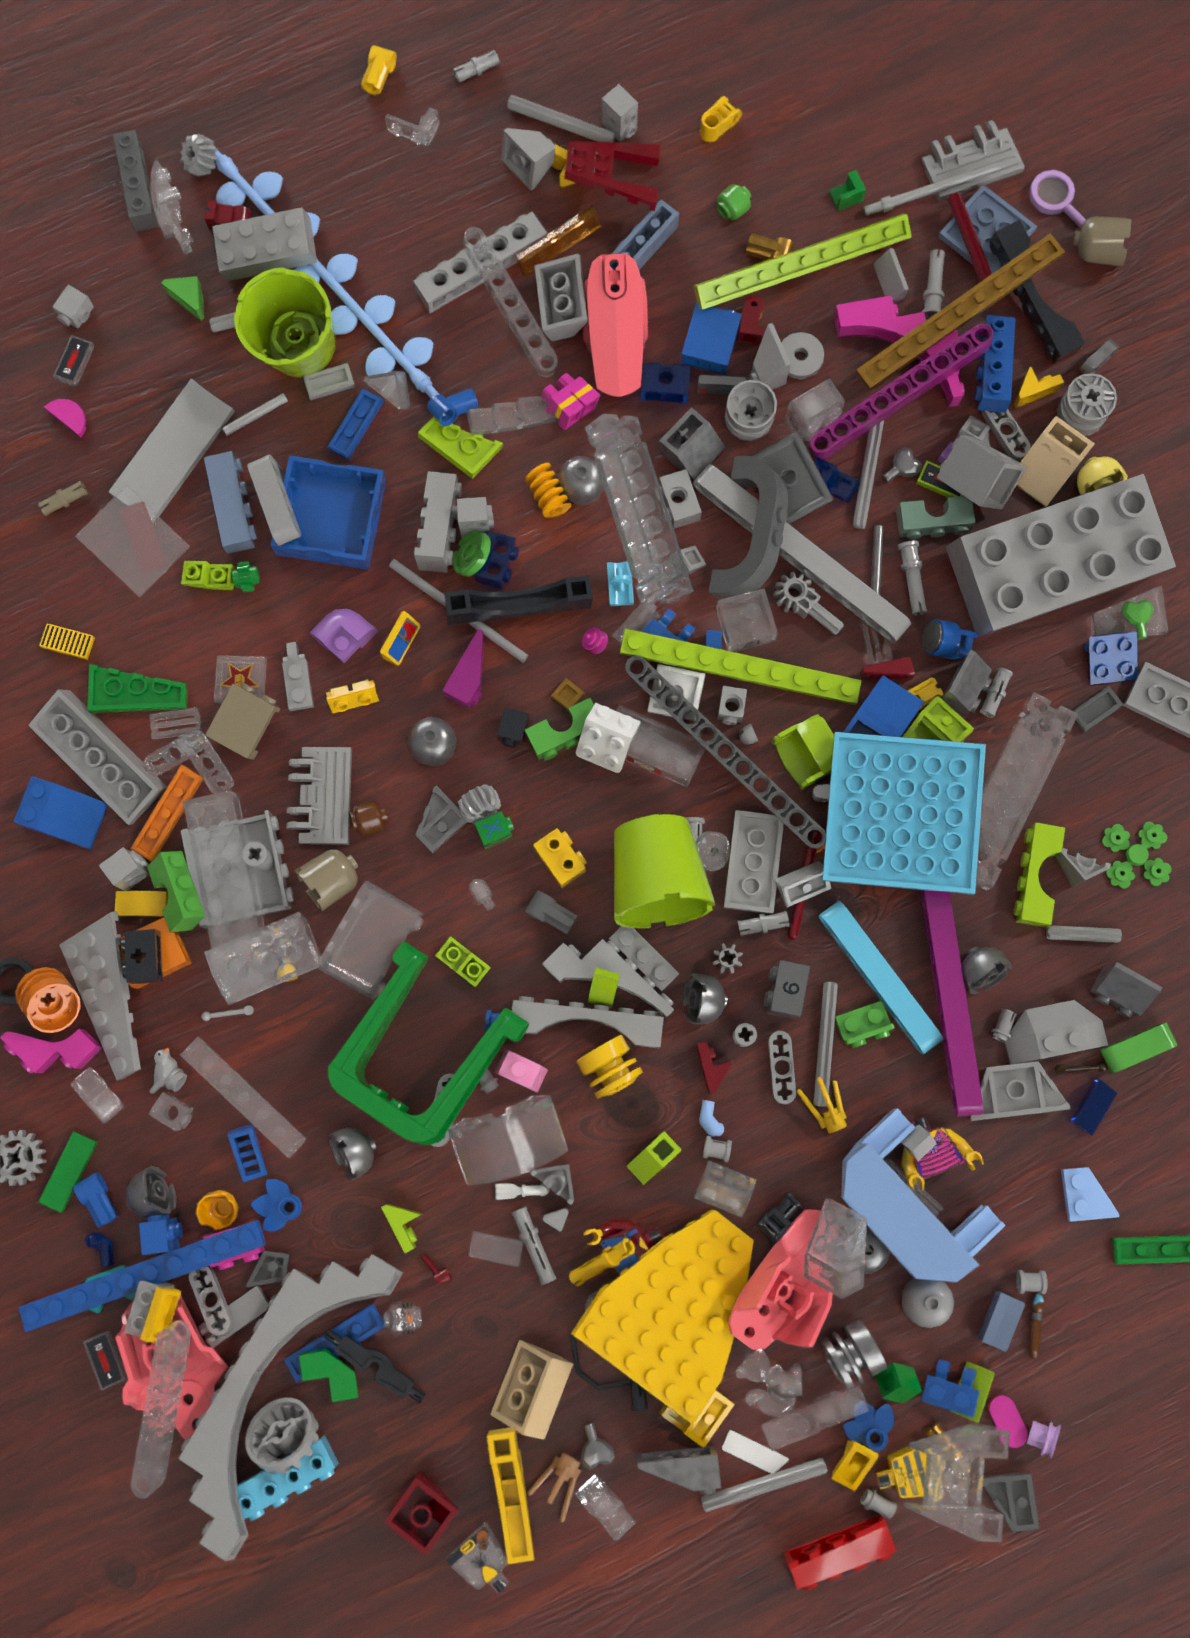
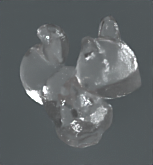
[736,1349,803,1417]

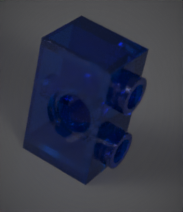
[641,362,690,404]

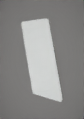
[722,1430,789,1474]

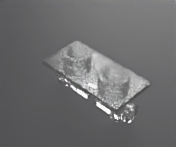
[612,601,661,644]

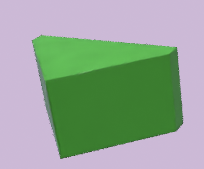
[161,276,204,321]

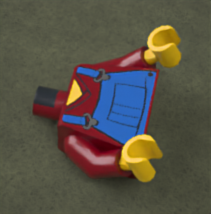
[583,1219,664,1276]

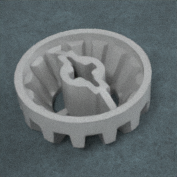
[245,1398,319,1474]

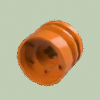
[15,967,81,1033]

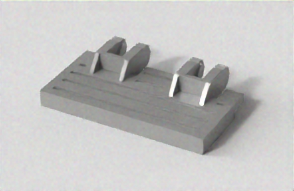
[922,120,1025,202]
[286,747,352,845]

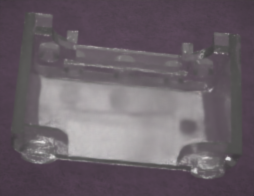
[317,881,424,1000]

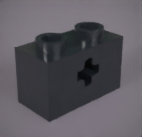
[121,929,163,984]

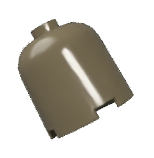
[1073,216,1132,266]
[294,850,358,911]

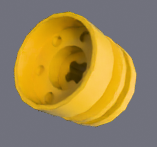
[576,1035,643,1099]

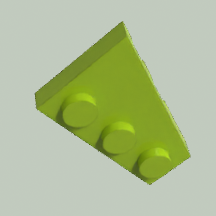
[418,417,503,479]

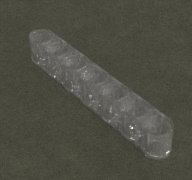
[463,227,558,378]
[131,1320,191,1499]

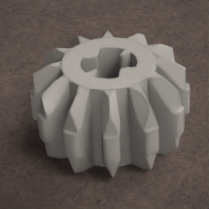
[179,134,218,176]
[458,784,501,824]

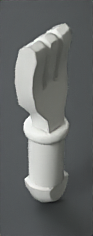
[495,1183,549,1200]

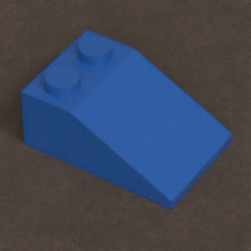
[13,776,108,850]

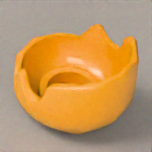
[196,1190,239,1230]

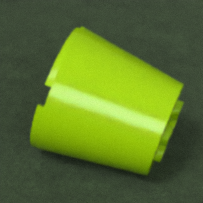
[234,268,336,377]
[614,814,715,928]

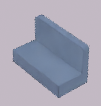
[977,1290,1025,1351]

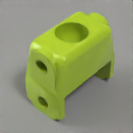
[771,714,834,790]

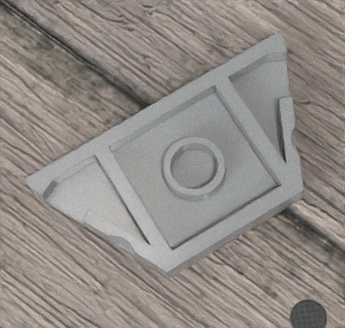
[970,1061,1070,1121]

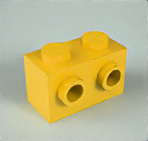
[533,828,587,888]

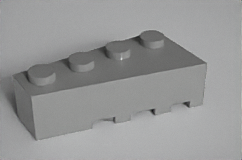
[414,471,462,573]

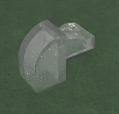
[575,1475,636,1541]

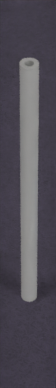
[389,559,528,663]

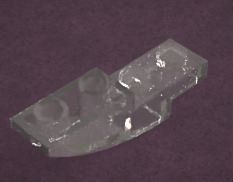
[150,160,193,255]
[761,1384,869,1451]

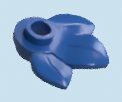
[251,1179,302,1231]
[843,1399,894,1452]

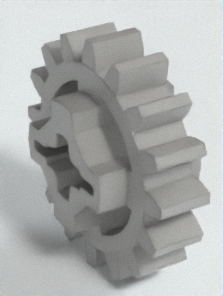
[0,1130,47,1186]

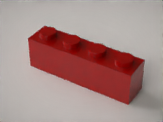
[783,1514,897,1590]

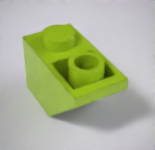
[627,1131,682,1185]

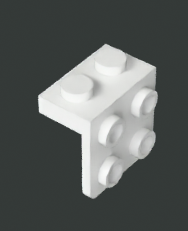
[576,703,641,773]

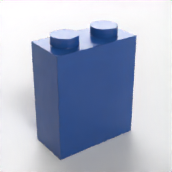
[681,303,741,376]

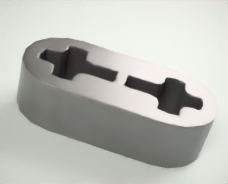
[1079,339,1119,374]

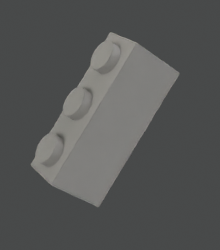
[534,253,588,342]

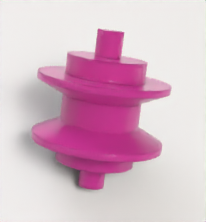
[582,627,608,654]

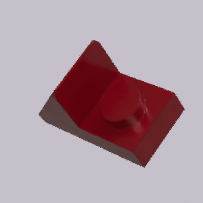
[696,1041,733,1094]

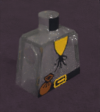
[446,1521,509,1594]

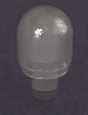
[468,878,496,911]

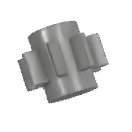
[712,943,743,974]

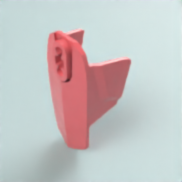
[582,253,648,397]
[728,1209,840,1350]

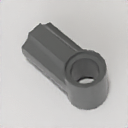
[524,890,578,934]

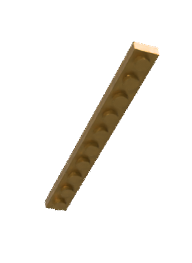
[856,233,1065,391]

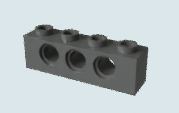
[113,130,159,231]

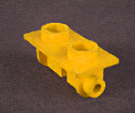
[326,679,379,714]

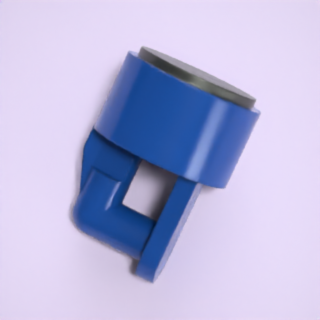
[922,619,978,659]

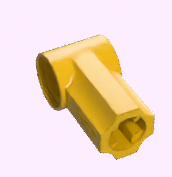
[361,45,397,95]

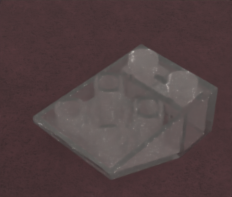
[804,1198,867,1299]

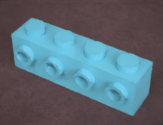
[237,1435,339,1522]

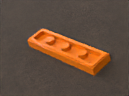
[130,765,204,861]

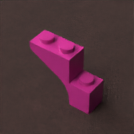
[0,1029,103,1074]

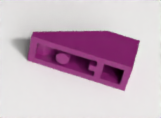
[442,629,484,710]

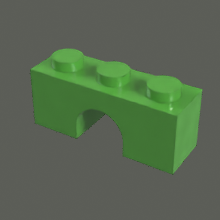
[525,698,594,761]
[147,851,205,932]

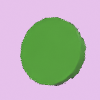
[453,530,491,577]

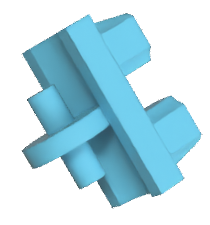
[607,561,634,606]

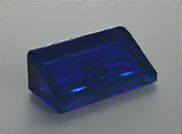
[1070,1079,1117,1136]

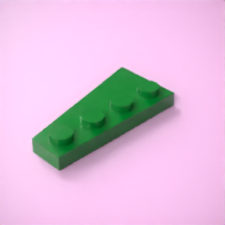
[88,664,188,713]

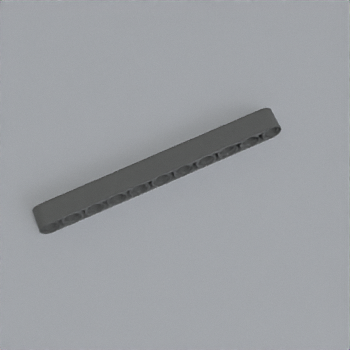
[625,656,826,849]

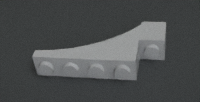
[542,939,674,1018]

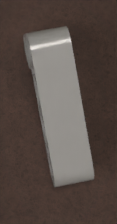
[247,454,302,546]

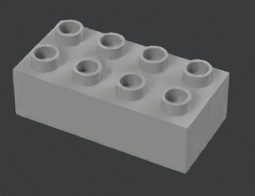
[946,474,1176,637]

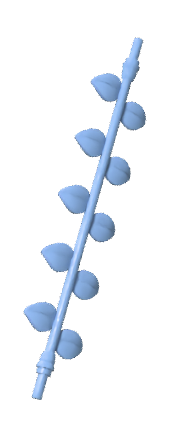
[213,145,439,398]

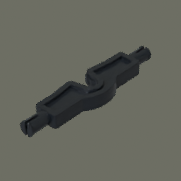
[323,1328,426,1404]

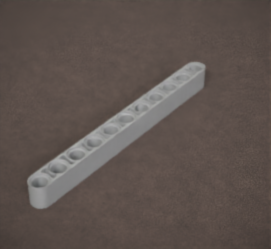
[692,464,911,643]

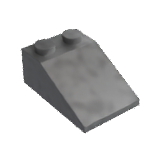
[637,1445,721,1494]

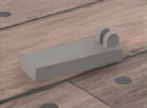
[198,1285,269,1348]

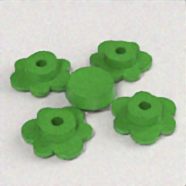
[1102,822,1171,889]

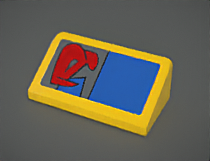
[380,611,420,666]

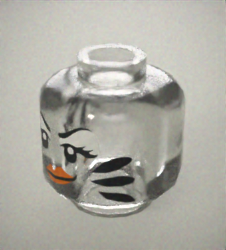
[383,1300,421,1336]

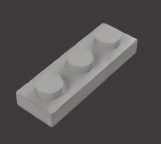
[609,926,679,992]

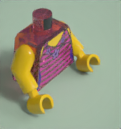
[901,1116,983,1193]

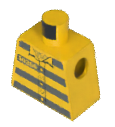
[876,1439,943,1498]

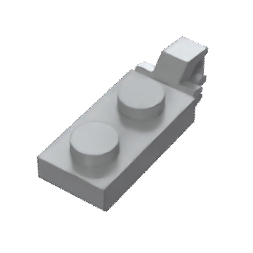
[282,642,314,711]

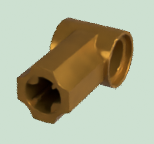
[746,233,795,260]

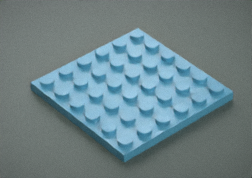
[822,732,986,895]

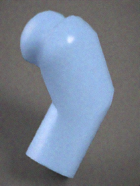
[699,1100,724,1137]

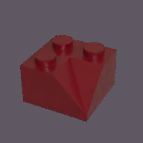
[384,1472,459,1556]

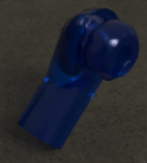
[85,1232,114,1266]

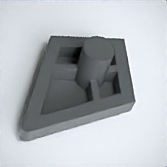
[246,1250,290,1287]

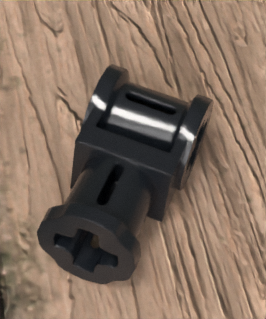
[753,1192,804,1246]

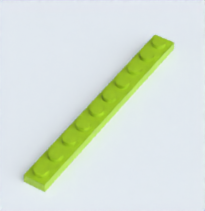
[694,214,911,310]
[619,629,861,705]

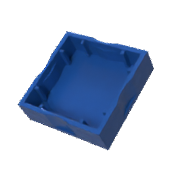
[271,455,387,570]

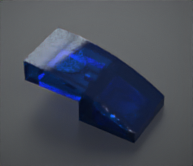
[814,457,860,503]

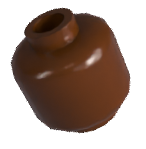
[350,801,387,836]

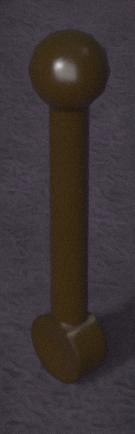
[1055,1062,1107,1075]

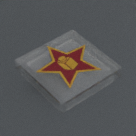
[214,655,267,705]

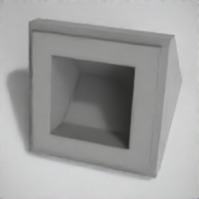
[900,1124,936,1161]
[543,1208,569,1232]

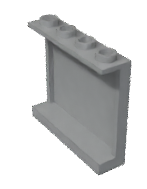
[181,810,294,929]

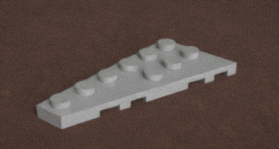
[60,912,141,1081]

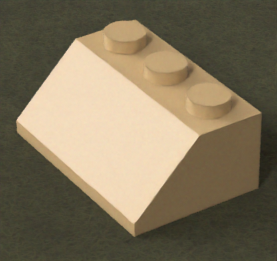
[490,1340,573,1440]

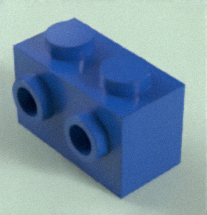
[139,1214,183,1255]

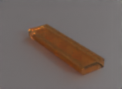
[516,205,601,276]

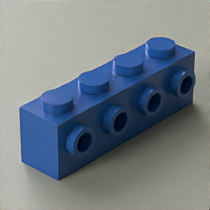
[974,315,1015,413]

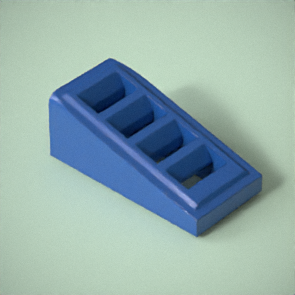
[227,1123,268,1183]

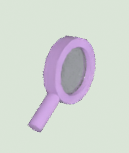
[1029,170,1086,227]

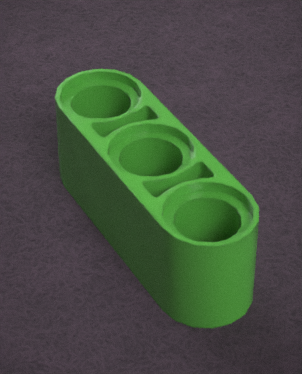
[1100,1022,1177,1074]

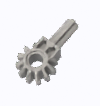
[773,572,844,635]

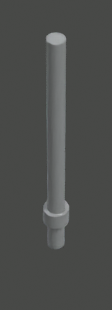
[863,162,1000,216]

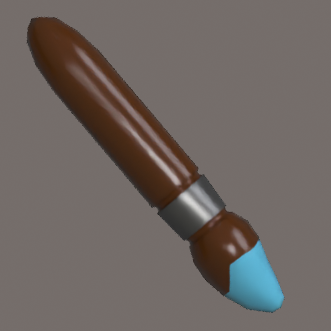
[1029,1293,1044,1359]

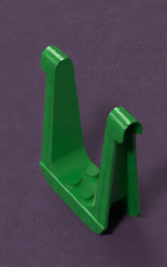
[328,941,530,1145]

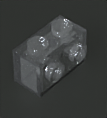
[694,1160,756,1217]

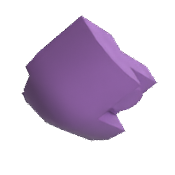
[310,609,378,663]

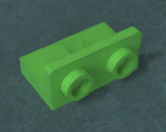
[835,1001,895,1048]

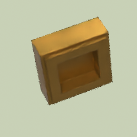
[551,678,585,711]

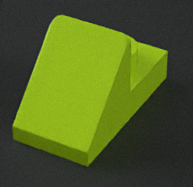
[381,1204,422,1253]

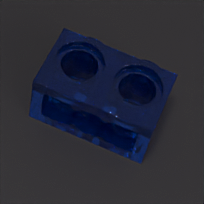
[474,530,520,590]

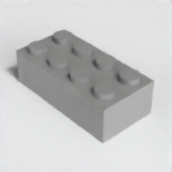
[213,207,317,281]

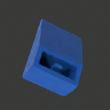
[843,676,924,737]

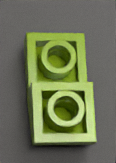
[181,561,236,590]
[435,936,491,987]
[588,968,620,1009]

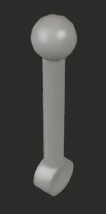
[201,1005,254,1021]

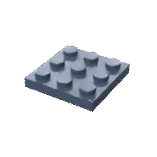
[938,185,1037,274]

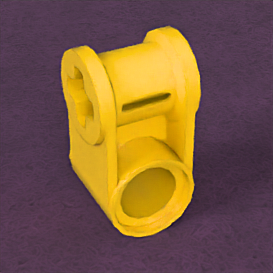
[699,96,742,142]

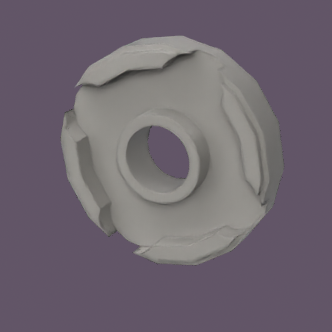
[782,332,824,379]

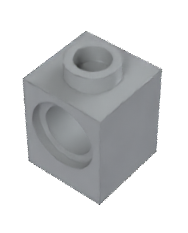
[717,686,747,725]

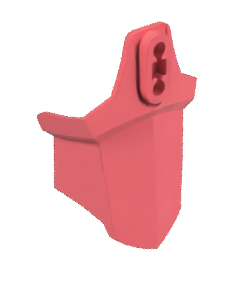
[116,1295,228,1440]

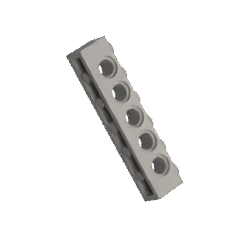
[413,212,548,313]

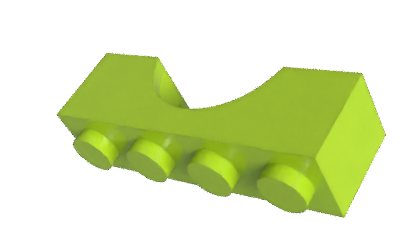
[1014,823,1065,928]

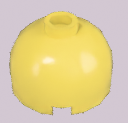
[1077,457,1128,495]

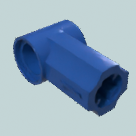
[427,388,478,426]
[73,1172,119,1228]

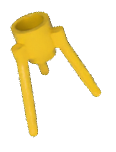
[797,1077,847,1133]

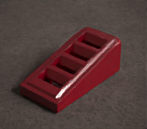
[860,656,915,680]

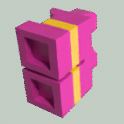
[541,373,600,431]

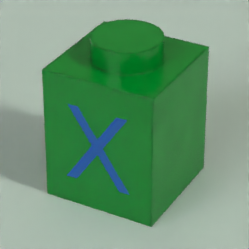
[475,811,514,849]

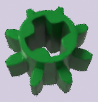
[232,561,260,592]

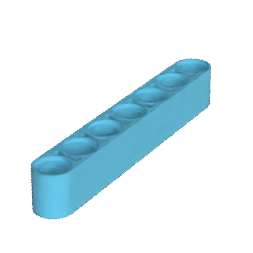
[819,901,943,1055]

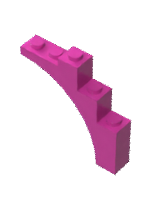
[833,296,965,407]

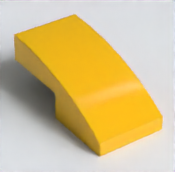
[115,891,168,917]

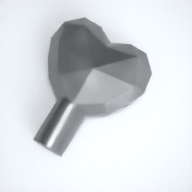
[883,447,922,483]
[581,1423,615,1470]

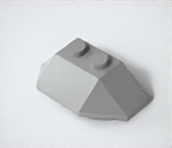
[1004,1000,1108,1065]

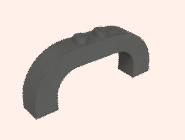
[708,456,788,601]

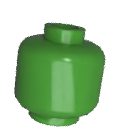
[716,184,751,220]

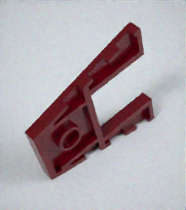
[564,141,660,211]

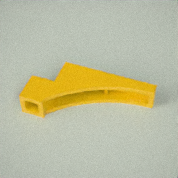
[487,1427,534,1564]

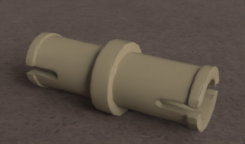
[38,480,88,516]

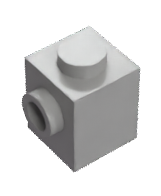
[52,285,94,329]

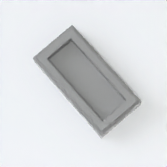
[303,363,355,401]

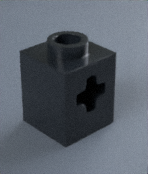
[497,708,529,748]

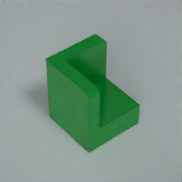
[829,170,866,212]
[875,1362,922,1403]

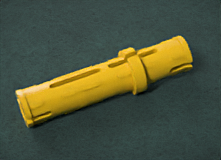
[569,1238,635,1286]

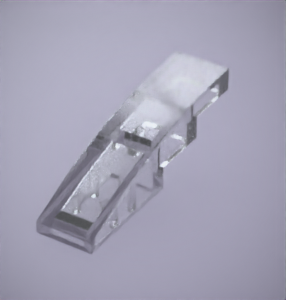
[466,396,559,435]

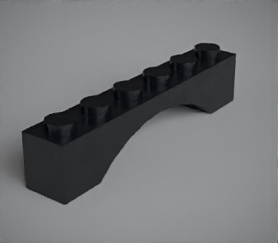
[989,220,1085,363]
[444,575,593,625]

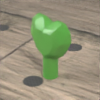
[1121,600,1153,640]

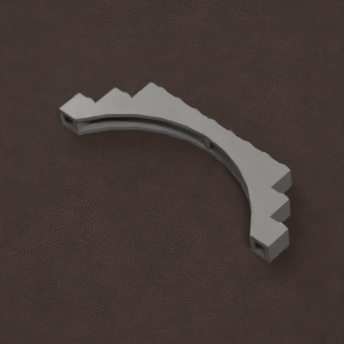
[178,1254,403,1561]

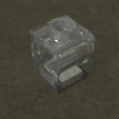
[149,1092,193,1130]

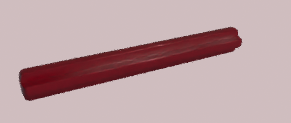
[948,192,992,282]

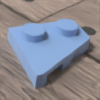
[1061,1167,1119,1222]

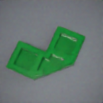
[299,1348,358,1402]

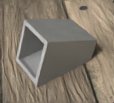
[937,435,1027,509]

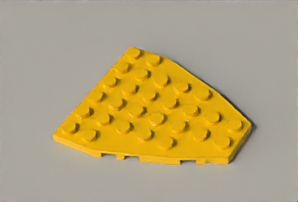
[571,1209,754,1425]

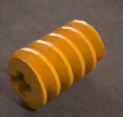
[525,463,571,518]

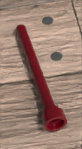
[788,824,826,940]

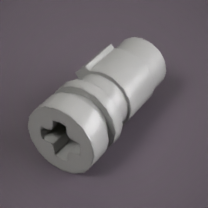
[242,841,274,871]

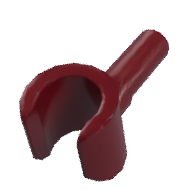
[421,1254,452,1284]

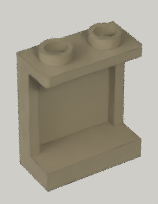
[205,682,281,760]

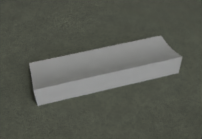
[109,379,234,524]
[28,689,168,825]

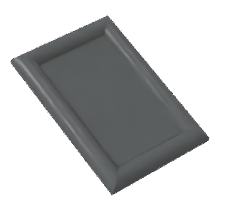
[751,431,834,524]

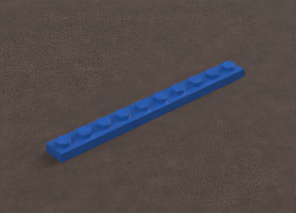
[18,1220,266,1332]

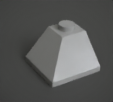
[501,128,556,191]
[749,323,791,389]

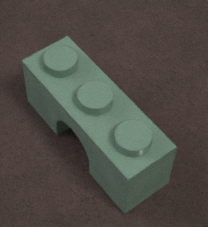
[896,496,975,540]

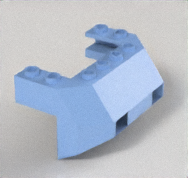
[842,1108,1006,1282]

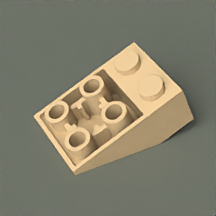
[1016,416,1095,507]

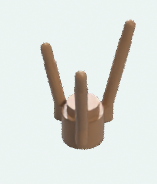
[527,1453,581,1522]

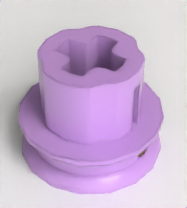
[1027,1421,1061,1459]

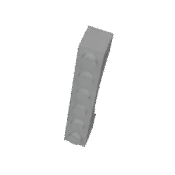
[512,996,664,1049]

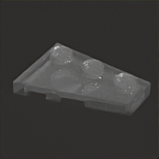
[1091,585,1168,636]

